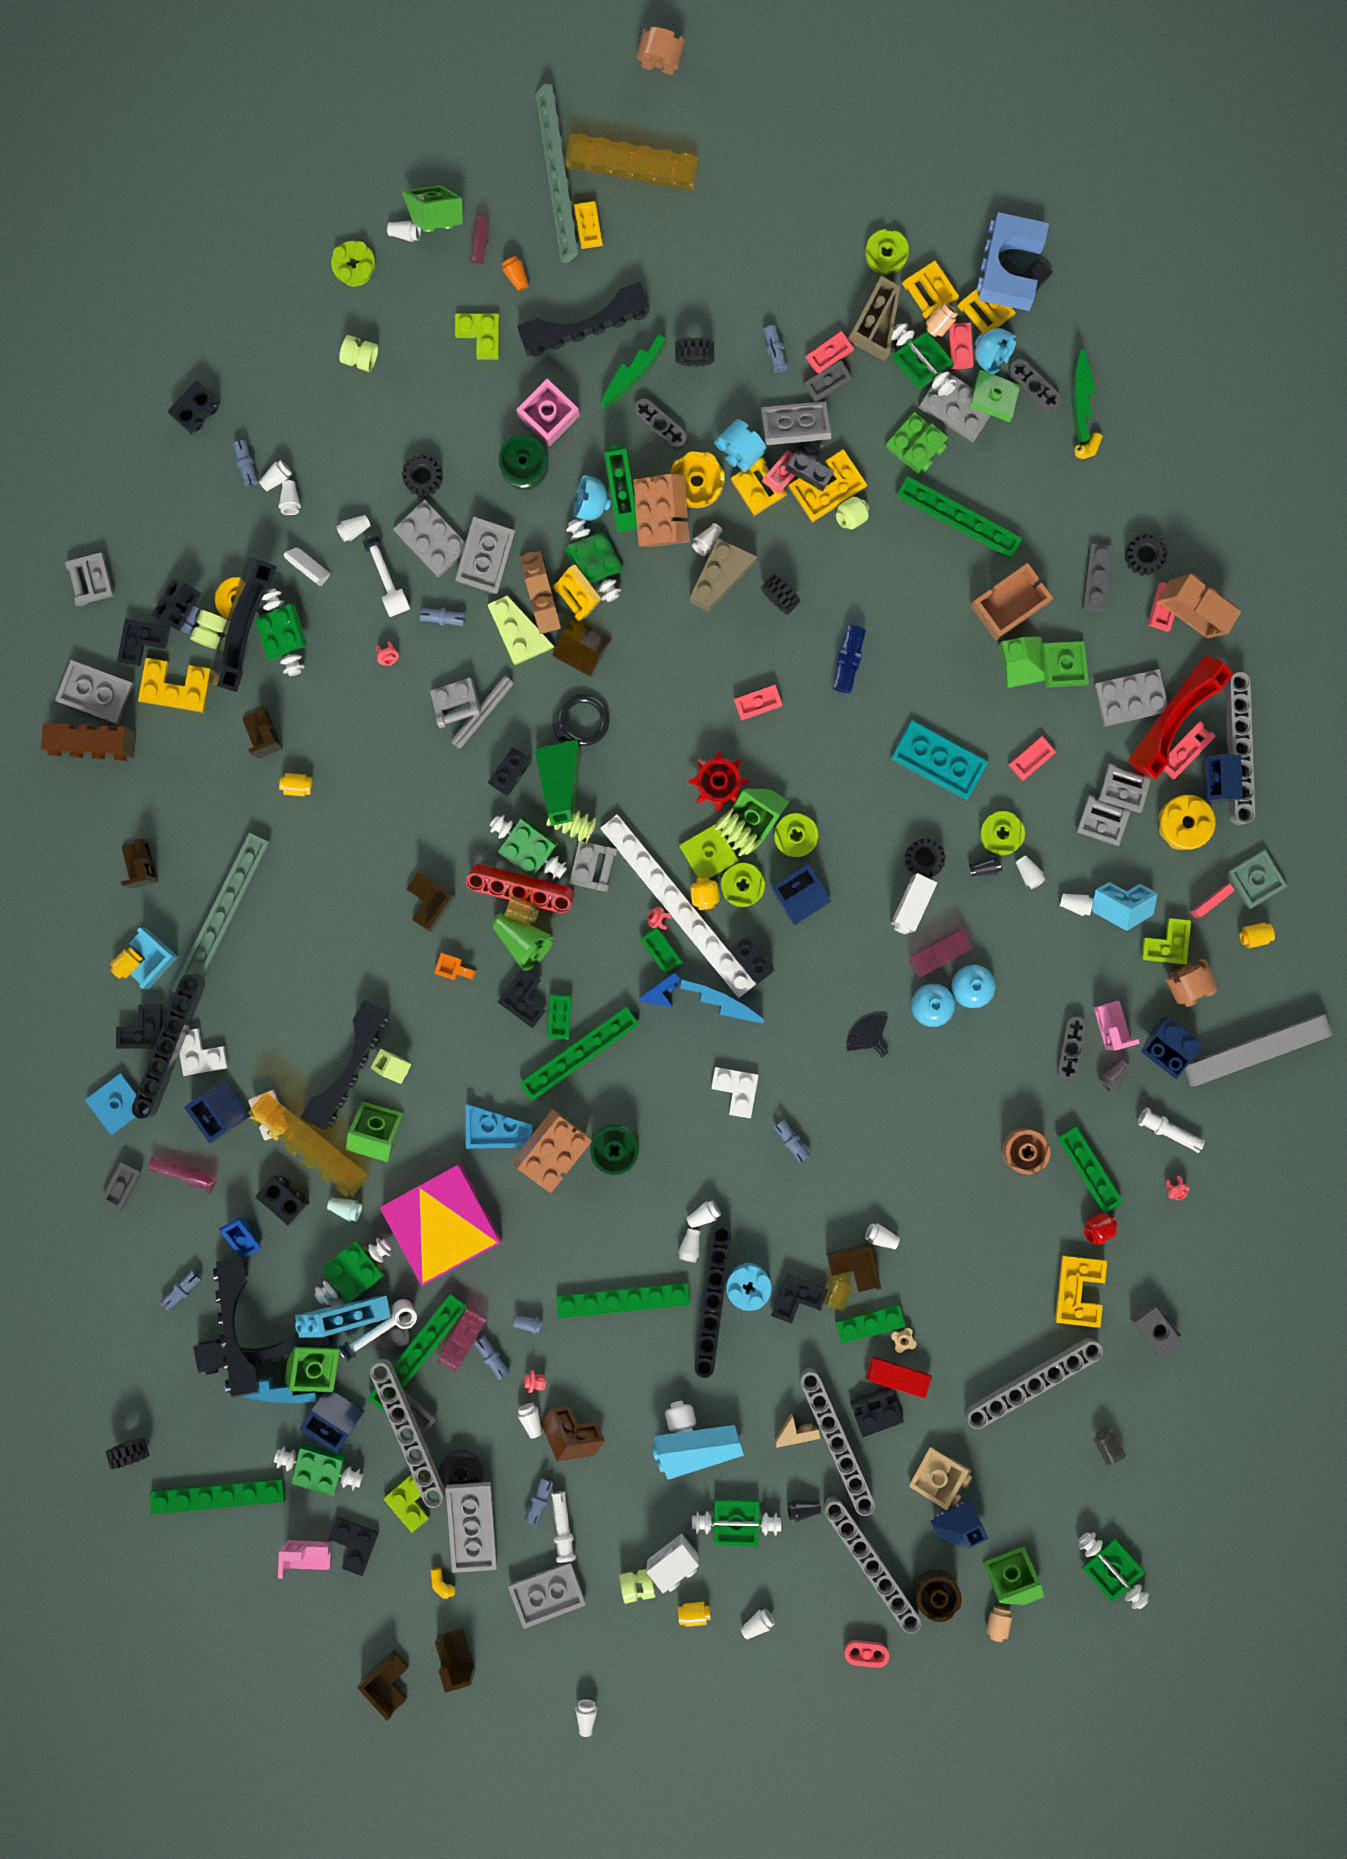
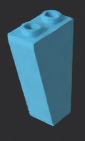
[295,1296,391,1337]
[652,1425,744,1480]

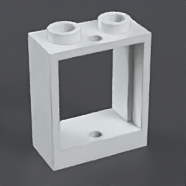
[890,873,937,935]

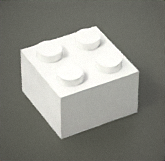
[646,1533,699,1593]

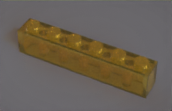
[566,133,699,191]
[248,1092,369,1197]

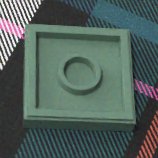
[1226,849,1288,909]

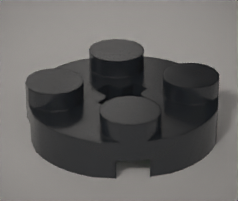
[438,1450,483,1489]

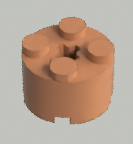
[636,27,685,75]
[1165,959,1218,1007]
[1002,1128,1050,1175]

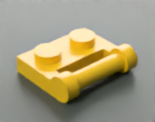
[902,261,959,320]
[957,290,1016,335]
[731,457,787,516]
[552,565,601,622]

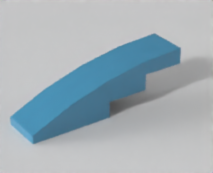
[680,980,764,1023]
[224,1377,320,1403]

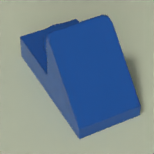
[639,973,680,1007]
[219,1218,261,1258]

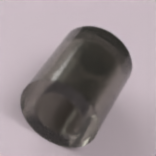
[1094,1428,1126,1465]

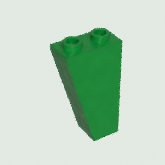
[604,444,637,532]
[534,740,581,826]

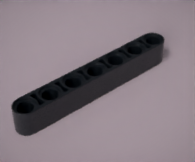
[132,974,205,1119]
[694,1223,732,1378]

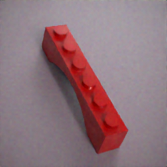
[1127,655,1233,779]

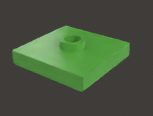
[969,370,1020,422]
[1041,641,1089,688]

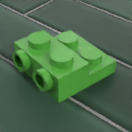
[885,412,948,474]

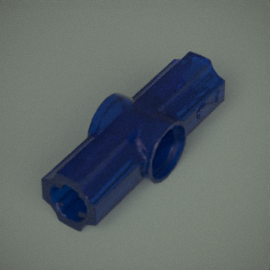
[832,625,866,694]

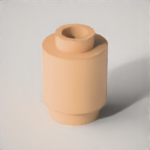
[926,303,958,337]
[986,1606,1012,1642]

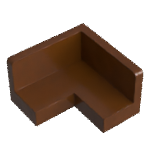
[542,1406,605,1462]

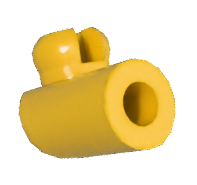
[1074,432,1103,459]
[431,1567,455,1599]

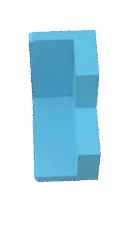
[1092,882,1158,931]
[129,927,178,989]

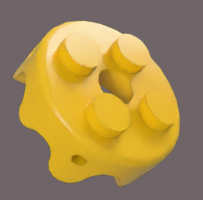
[670,451,724,509]
[1158,795,1216,850]

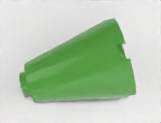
[493,912,554,971]

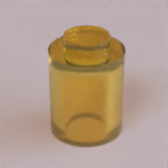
[504,896,539,925]
[823,1275,853,1311]

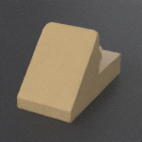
[775,1413,820,1448]

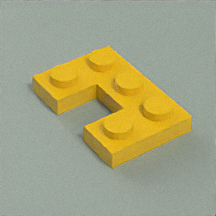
[788,449,867,523]
[138,658,212,713]
[1055,1255,1107,1328]

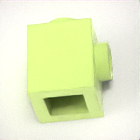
[371,1049,411,1084]

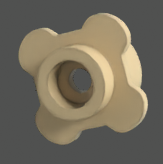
[891,1328,916,1353]

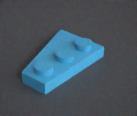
[465,1104,533,1149]

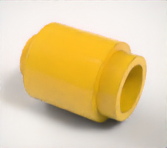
[279,773,312,797]
[1239,923,1275,949]
[110,946,143,979]
[678,1601,711,1627]

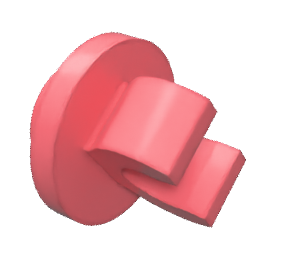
[376,642,399,666]
[647,907,672,930]
[1166,1176,1190,1200]
[524,1370,546,1393]

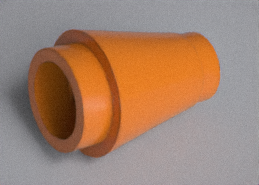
[502,256,529,292]

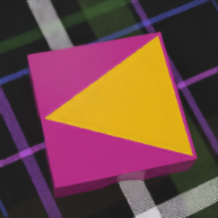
[380,1163,502,1286]

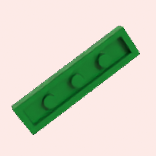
[1057,1126,1123,1213]

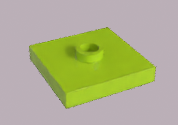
[679,823,739,879]

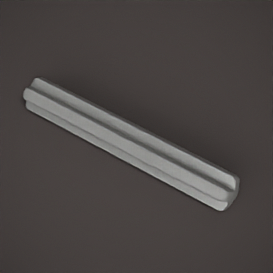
[451,676,514,749]

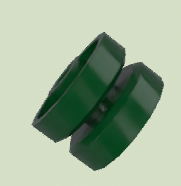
[498,435,548,490]
[590,1125,639,1175]

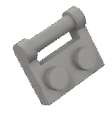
[65,552,114,606]
[430,678,482,728]
[1098,763,1151,813]
[1076,795,1131,846]
[569,841,617,892]

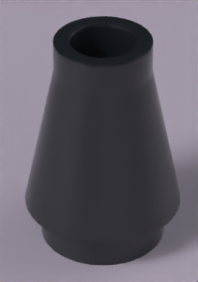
[969,854,1003,877]
[787,1500,821,1522]

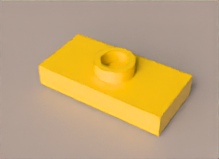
[574,201,603,249]

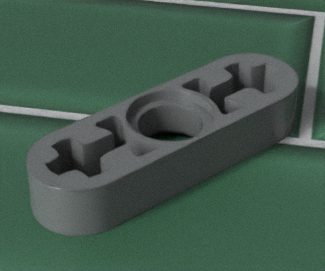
[1008,359,1061,412]
[634,399,686,449]
[1057,1017,1086,1080]

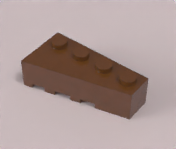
[41,723,136,762]

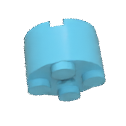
[714,419,766,472]
[726,1263,771,1311]

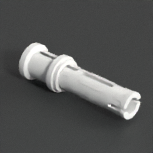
[1138,1107,1205,1153]
[551,1491,576,1562]

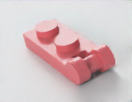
[1163,721,1216,779]

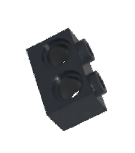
[167,379,220,435]
[151,578,201,631]
[487,746,532,798]
[729,936,775,985]
[255,1175,309,1226]

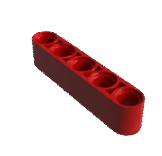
[466,864,574,913]

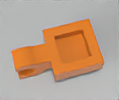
[434,953,476,981]

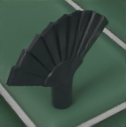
[847,1015,889,1058]

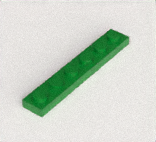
[896,476,1023,559]
[519,1007,640,1101]
[556,1282,690,1319]
[367,1293,468,1412]
[149,1478,285,1515]

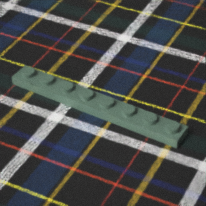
[535,84,578,263]
[171,833,270,992]

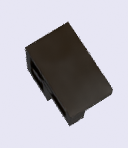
[242,706,283,759]
[121,838,158,889]
[406,870,455,932]
[826,1243,882,1292]
[435,1629,475,1693]
[357,1650,409,1721]

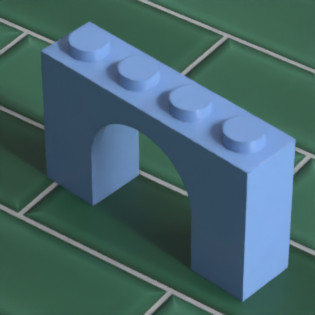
[976,212,1049,311]

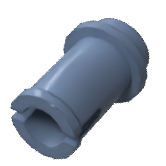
[181,606,200,635]
[514,1314,543,1335]

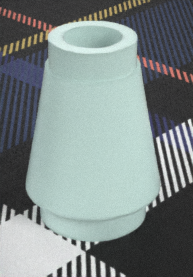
[327,1197,362,1222]

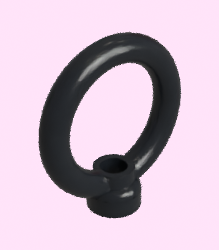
[552,695,610,746]

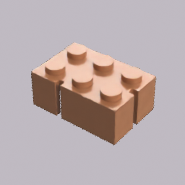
[633,474,690,547]
[971,563,1054,641]
[1157,574,1241,638]
[512,1109,592,1193]

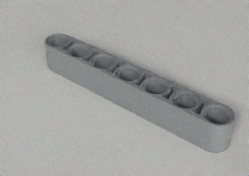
[1225,672,1255,825]
[1185,1014,1334,1087]
[965,1338,1103,1429]
[370,1359,445,1508]
[799,1368,875,1516]
[824,1496,921,1634]

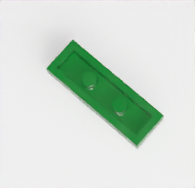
[835,1304,905,1344]

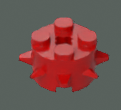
[688,751,749,812]

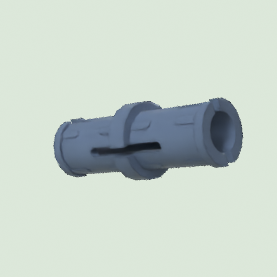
[763,325,788,372]
[233,440,258,487]
[420,607,466,627]
[774,1119,811,1163]
[160,1270,202,1311]
[473,1335,510,1380]
[524,1477,554,1525]

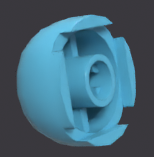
[975,328,1016,375]
[573,475,611,521]
[951,965,996,1008]
[911,983,955,1027]

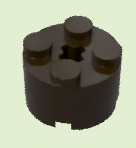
[914,1570,962,1622]

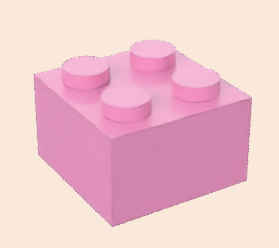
[516,379,580,447]

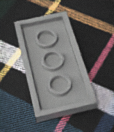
[446,1482,497,1573]

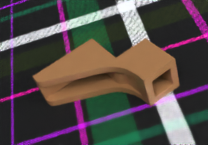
[519,551,561,634]

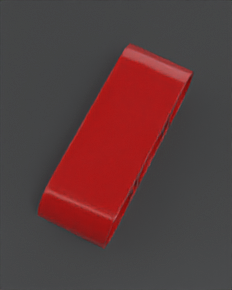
[865,1356,933,1398]

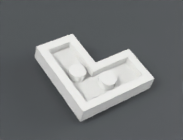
[179,1029,228,1076]
[711,1067,758,1118]

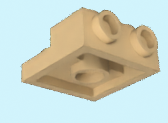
[909,1447,973,1510]

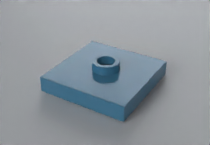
[85,1073,148,1135]

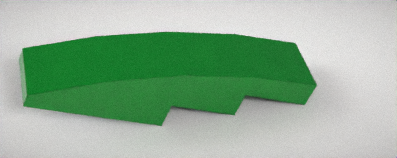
[601,334,666,410]
[1071,349,1096,445]

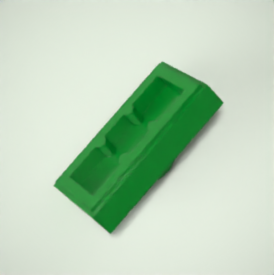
[639,927,683,975]
[547,994,572,1040]

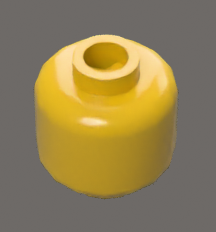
[690,877,720,910]

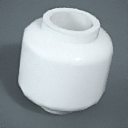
[665,1401,696,1433]

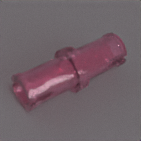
[470,216,490,264]

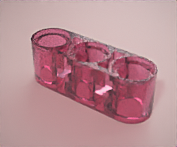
[908,929,974,978]
[437,1306,488,1373]

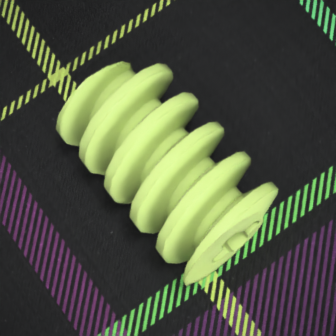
[715,808,762,856]
[547,810,596,843]

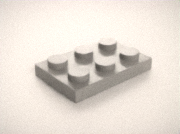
[919,371,991,442]
[761,401,831,445]
[393,500,465,578]
[454,517,515,594]
[55,660,134,725]
[1094,669,1168,727]
[508,1561,586,1629]

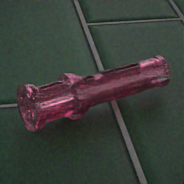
[148,1157,217,1194]

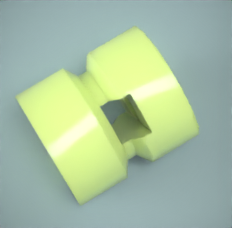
[339,335,378,372]
[189,610,227,649]
[619,1569,656,1604]

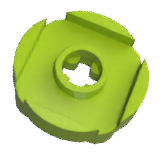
[865,229,909,276]
[331,241,376,287]
[980,811,1025,856]
[774,813,818,858]
[721,863,765,907]

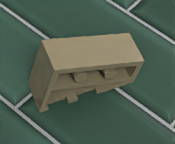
[848,276,900,361]
[690,539,758,612]

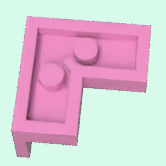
[1093,1001,1140,1051]
[278,1540,331,1579]

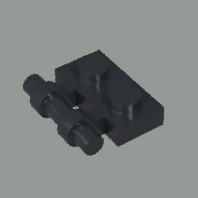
[849,1387,904,1437]

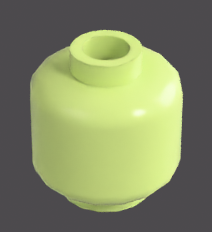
[836,497,869,530]

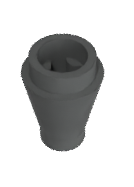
[1099,1060,1131,1093]

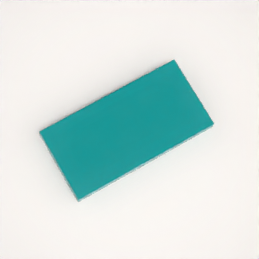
[890,720,988,801]

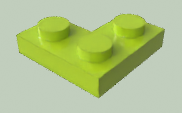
[455,314,499,360]
[1141,918,1191,965]
[383,1471,430,1533]

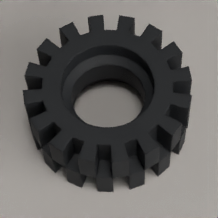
[675,337,715,367]
[402,454,443,497]
[1125,533,1168,576]
[760,574,801,615]
[905,838,946,878]
[105,1438,150,1469]

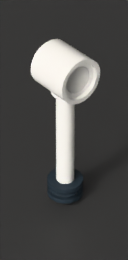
[362,535,410,617]
[339,1299,417,1362]

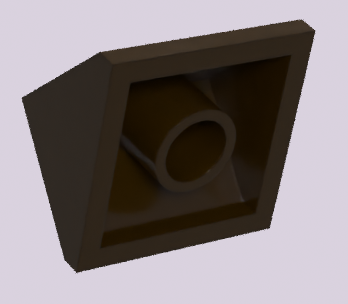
[553,618,612,677]

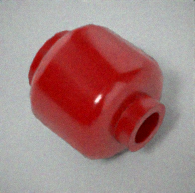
[1083,1212,1118,1245]

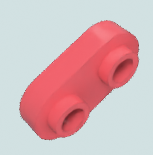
[844,1640,889,1668]

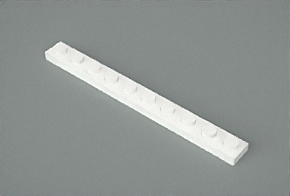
[600,815,756,998]

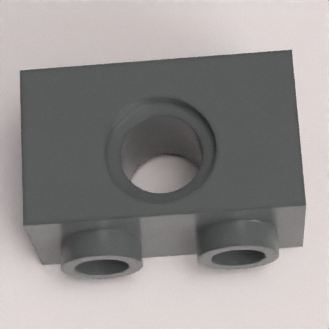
[1130,1304,1182,1359]

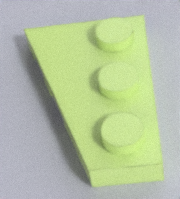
[487,596,554,665]

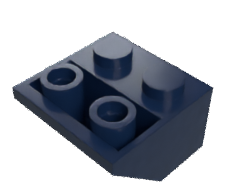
[1203,754,1243,804]
[770,864,831,925]
[1141,1017,1204,1080]
[184,1080,251,1144]
[300,1390,365,1454]
[930,1501,989,1549]

